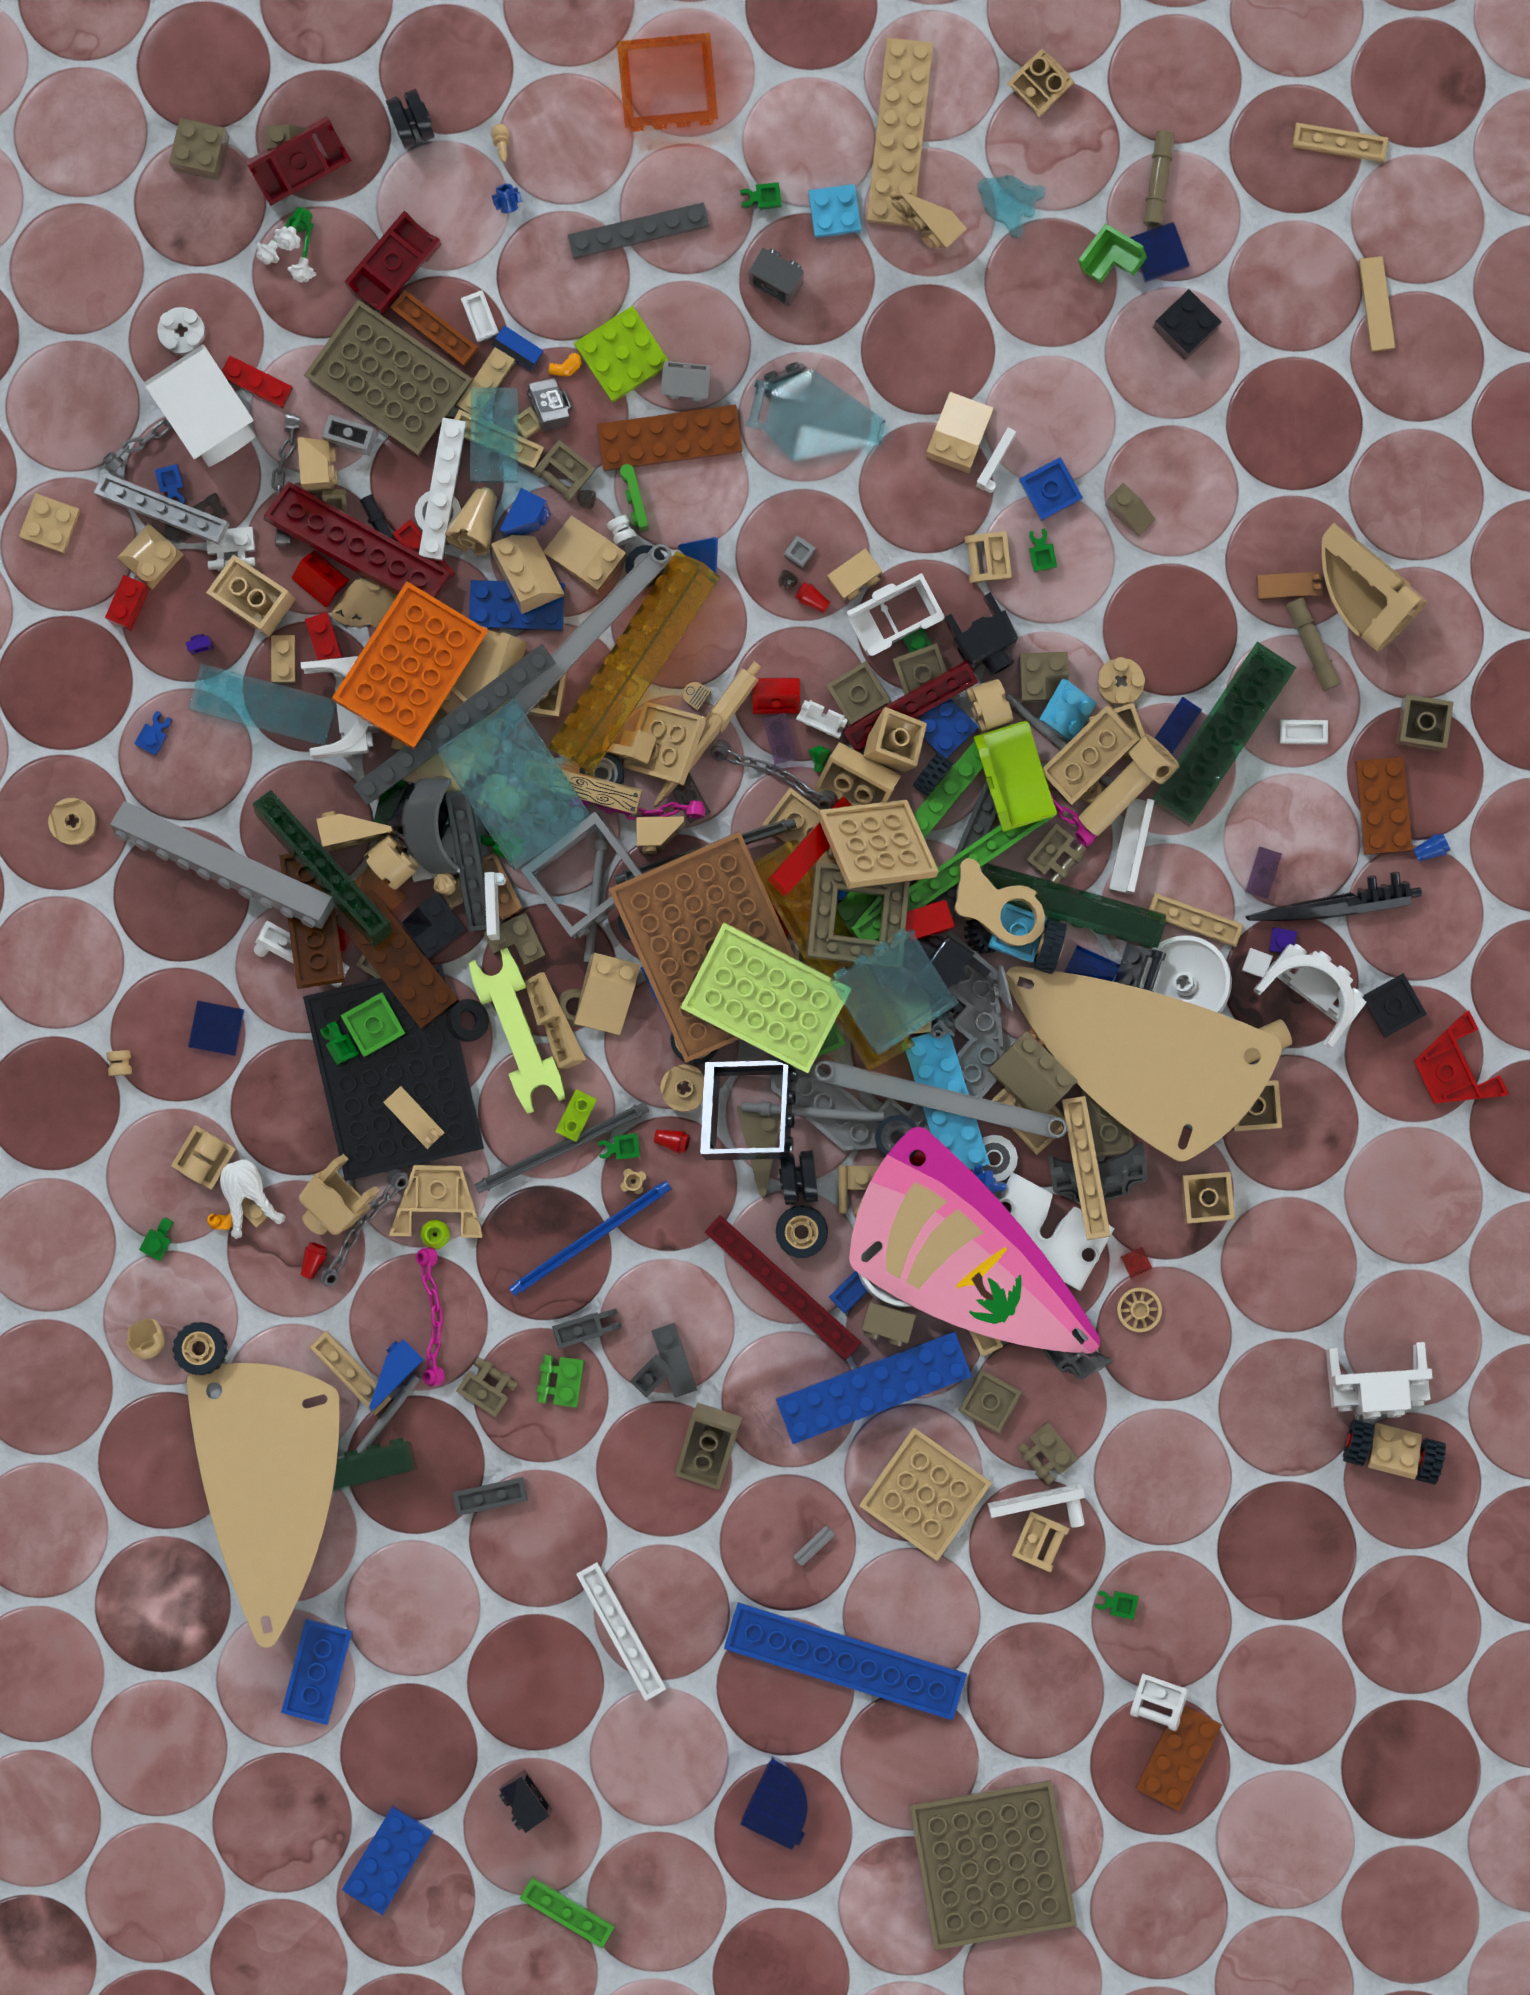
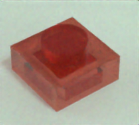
[1120,1247,1152,1278]

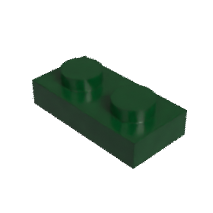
[374,780,408,825]

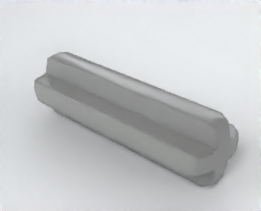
[794,1526,834,1566]

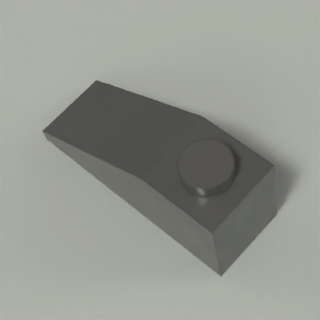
[651,1322,697,1398]

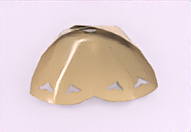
[331,578,398,628]

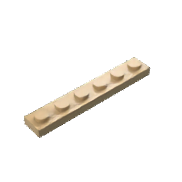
[1062,1096,1111,1241]

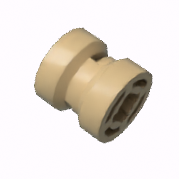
[106,1050,132,1076]

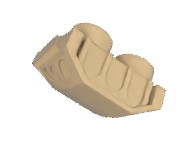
[1007,49,1075,117]

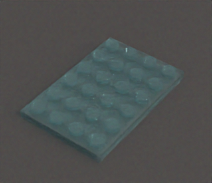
[436,698,590,870]

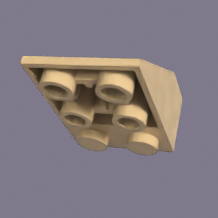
[889,192,967,249]

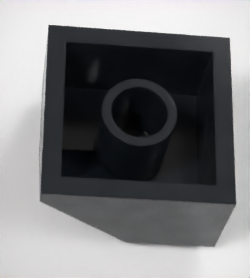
[402,892,468,960]
[499,1769,552,1833]

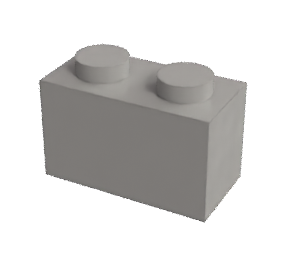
[661,361,711,401]
[322,414,377,456]

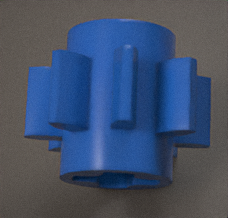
[492,184,522,213]

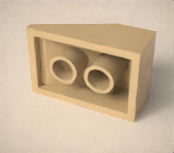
[926,392,994,473]
[543,516,627,595]
[206,555,296,637]
[316,811,397,852]
[574,953,640,1035]

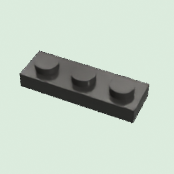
[452,1477,528,1516]

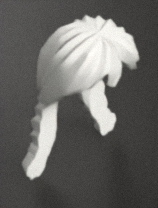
[220,1160,286,1239]

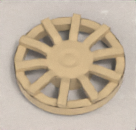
[1117,1288,1162,1332]

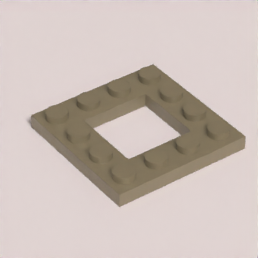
[806,862,910,969]

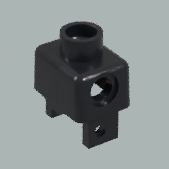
[944,592,1018,676]
[909,937,991,1014]

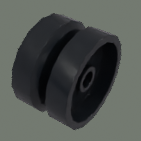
[385,88,435,149]
[779,1150,818,1205]

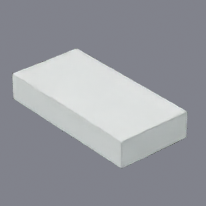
[461,290,499,343]
[1279,720,1328,745]

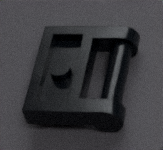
[1114,943,1166,992]

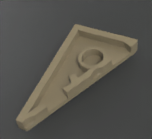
[737,1106,781,1196]

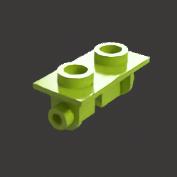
[555,1089,597,1142]

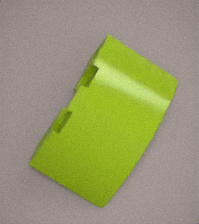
[974,721,1057,832]

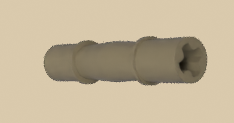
[1144,130,1175,227]
[1286,598,1341,691]

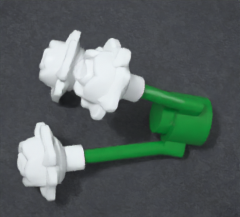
[255,207,316,283]

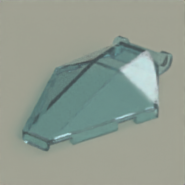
[746,369,885,462]

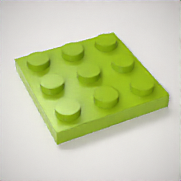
[574,305,669,403]

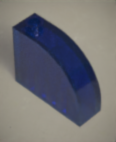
[740,1756,807,1850]

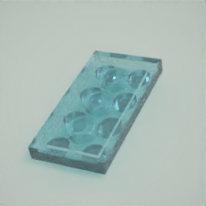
[470,388,519,483]

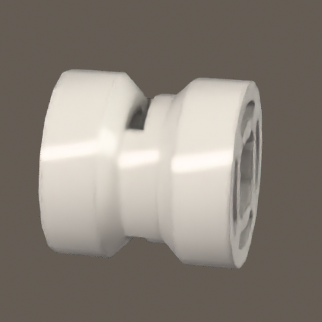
[606,515,637,546]

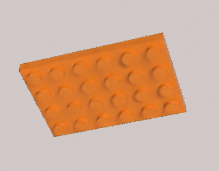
[332,581,488,750]

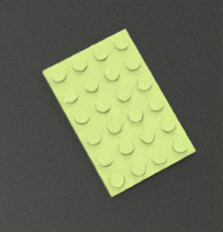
[680,922,852,1073]

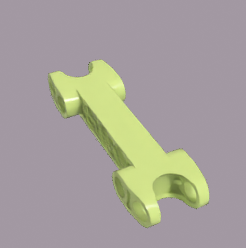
[469,948,566,1114]

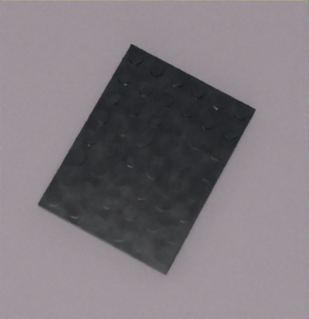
[303,964,485,1181]

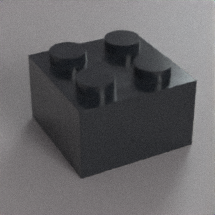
[1153,289,1222,361]

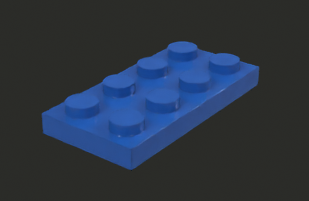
[469,580,565,631]
[281,1618,353,1725]
[342,1806,433,1915]

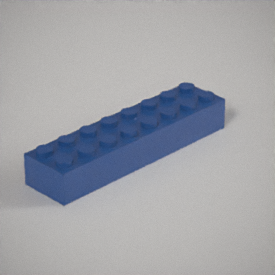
[776,1331,972,1444]

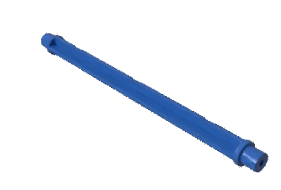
[509,1180,672,1296]

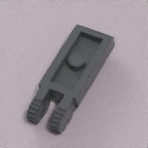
[552,1308,622,1349]

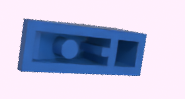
[369,1339,424,1412]

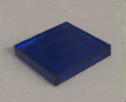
[1130,222,1190,282]
[1064,945,1120,982]
[188,1001,245,1056]

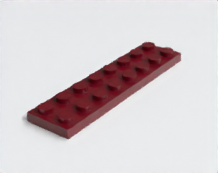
[263,481,451,598]

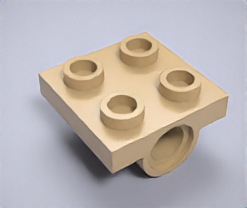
[171,1125,237,1190]

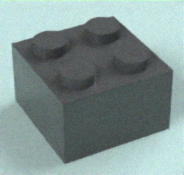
[749,248,804,307]

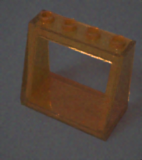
[617,32,718,132]

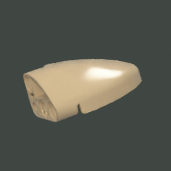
[1322,523,1427,652]

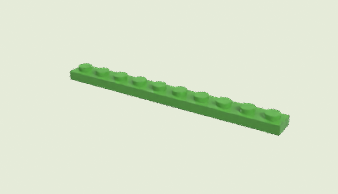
[835,741,983,932]
[850,816,1054,940]

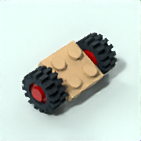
[1343,1419,1446,1485]

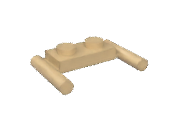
[838,1166,879,1213]

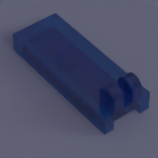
[1155,697,1202,754]

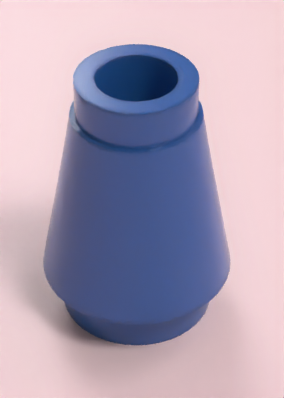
[1413,833,1450,862]

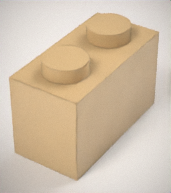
[827,548,882,602]

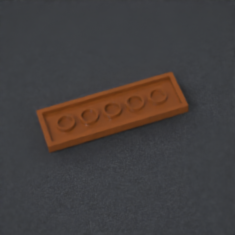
[597,404,743,472]

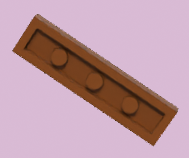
[390,290,479,367]

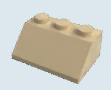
[491,535,565,614]
[814,742,901,806]

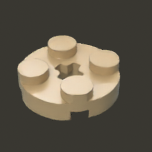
[1097,657,1145,705]
[48,798,97,846]
[660,1064,705,1112]

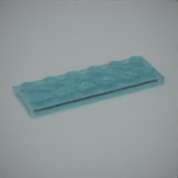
[188,664,337,746]

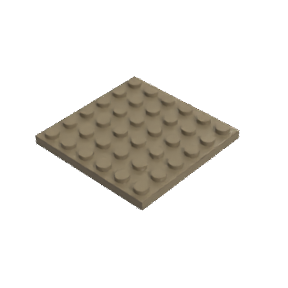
[909,1780,1077,1950]

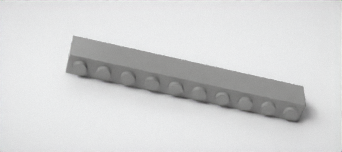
[110,801,335,929]

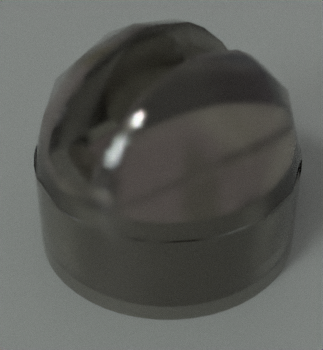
[577,490,596,510]
[778,570,799,591]

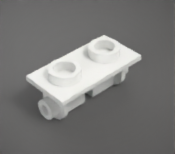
[796,700,848,739]

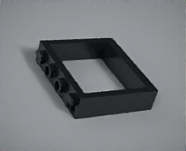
[700,1060,797,1161]

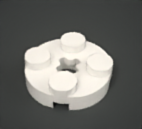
[157,307,206,355]

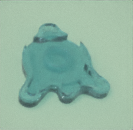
[977,175,1046,238]

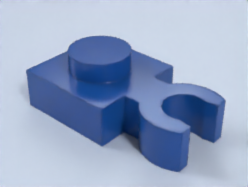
[154,464,185,504]
[134,711,172,756]

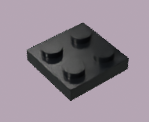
[1362,973,1427,1038]

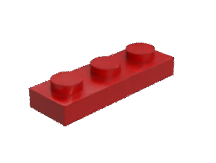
[222,355,293,409]

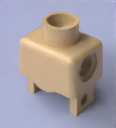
[299,1154,380,1235]

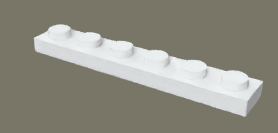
[419,418,467,561]
[576,1562,667,1701]

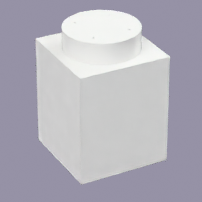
[144,344,255,467]

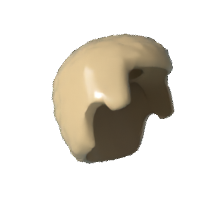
[126,1318,165,1360]

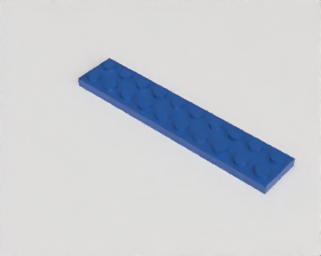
[724,1602,967,1720]

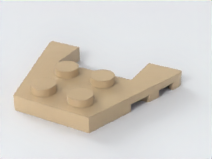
[389,1165,483,1238]

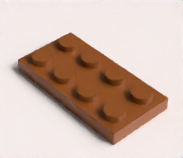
[1355,757,1412,855]
[1135,1705,1222,1811]

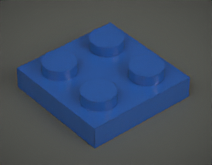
[1019,457,1083,521]
[919,698,979,758]

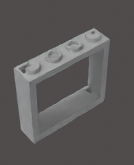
[521,812,643,939]

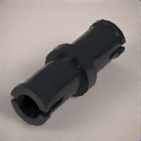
[359,494,394,538]

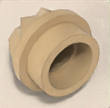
[433,873,457,896]

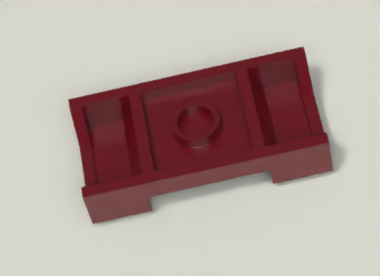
[245,116,352,206]
[344,211,442,315]

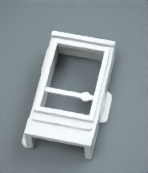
[846,573,944,657]

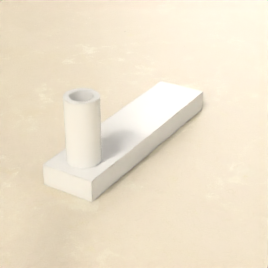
[254,921,350,988]
[987,1483,1085,1527]

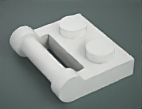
[1130,1673,1189,1731]

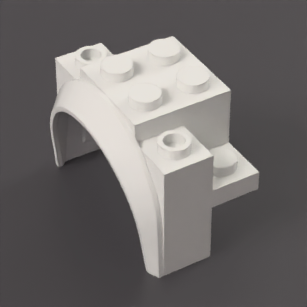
[301,656,380,759]
[1253,944,1366,1049]
[1326,1342,1432,1420]

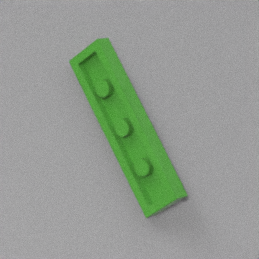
[520,1876,615,1948]

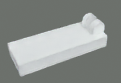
[976,427,1016,493]
[484,872,506,940]

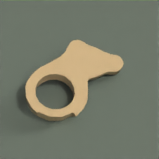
[954,858,1045,946]

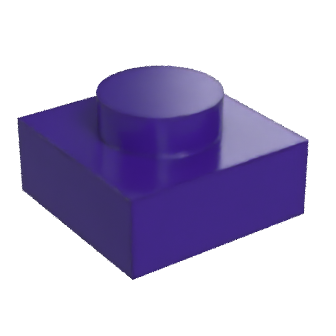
[185,634,214,655]
[1269,927,1297,953]

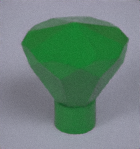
[809,746,831,772]

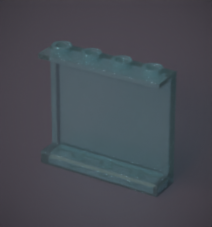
[829,928,959,1055]

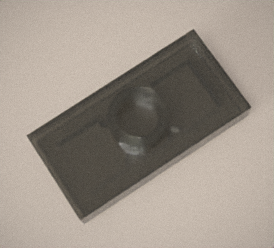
[672,772,711,824]

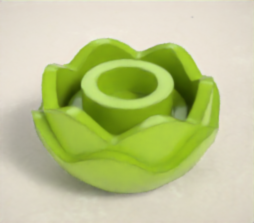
[420,1219,450,1250]

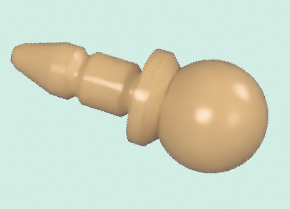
[491,124,509,163]

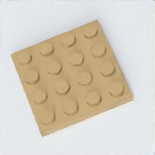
[818,800,938,889]
[859,1427,992,1561]

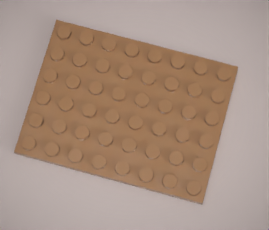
[608,831,796,1063]

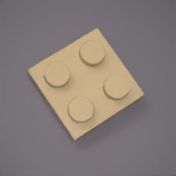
[19,493,81,554]

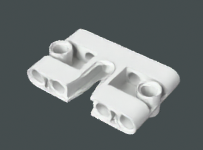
[998,1172,1114,1291]

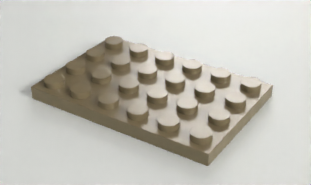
[304,300,473,456]

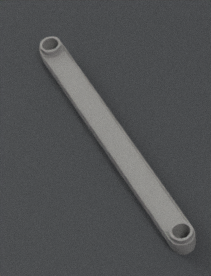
[488,544,672,739]
[814,1060,1067,1139]

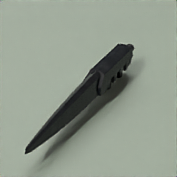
[1245,872,1422,921]

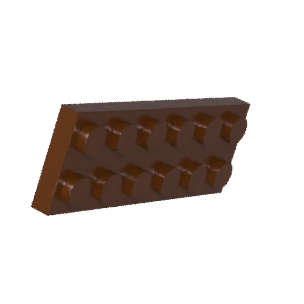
[279,848,345,989]
[336,889,459,1029]

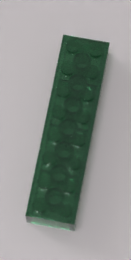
[1152,641,1297,827]

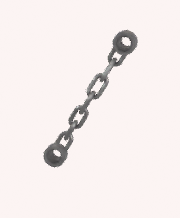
[271,413,300,548]
[102,419,172,473]
[710,739,838,810]
[317,1169,408,1286]

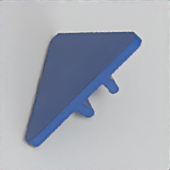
[678,537,718,583]

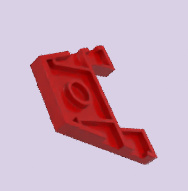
[1413,1010,1509,1104]

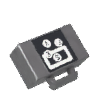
[527,378,573,432]

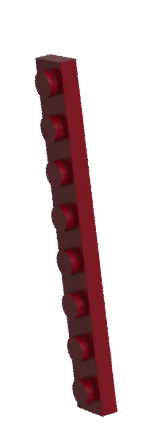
[704,1215,862,1360]

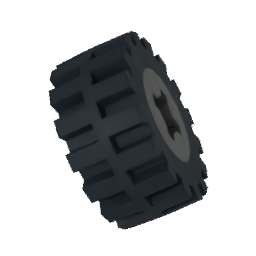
[912,753,953,797]

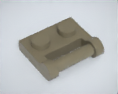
[533,440,596,503]

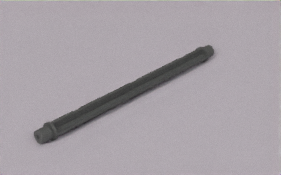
[614,818,797,884]
[474,1102,649,1194]

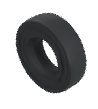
[446,999,489,1042]

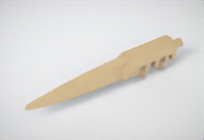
[654,661,761,807]

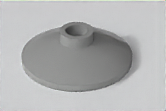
[992,965,1013,1012]

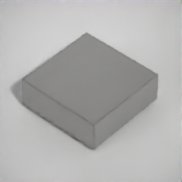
[783,535,816,569]

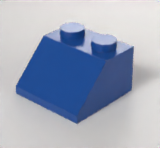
[500,488,551,539]

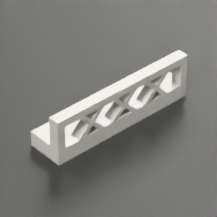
[1109,799,1154,895]

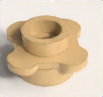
[620,1169,646,1194]

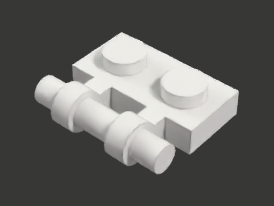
[206,527,256,572]

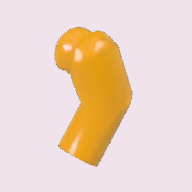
[549,353,581,377]
[207,1212,244,1230]

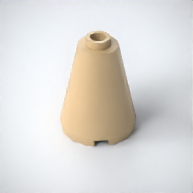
[445,487,497,556]

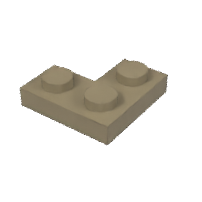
[483,912,546,965]

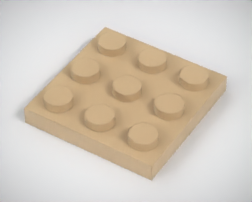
[622,701,707,786]

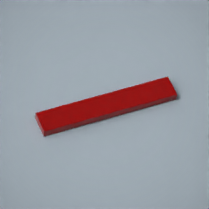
[768,796,852,896]

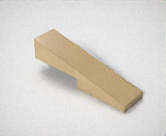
[524,972,586,1069]

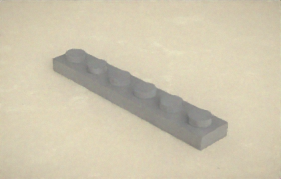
[94,472,229,545]

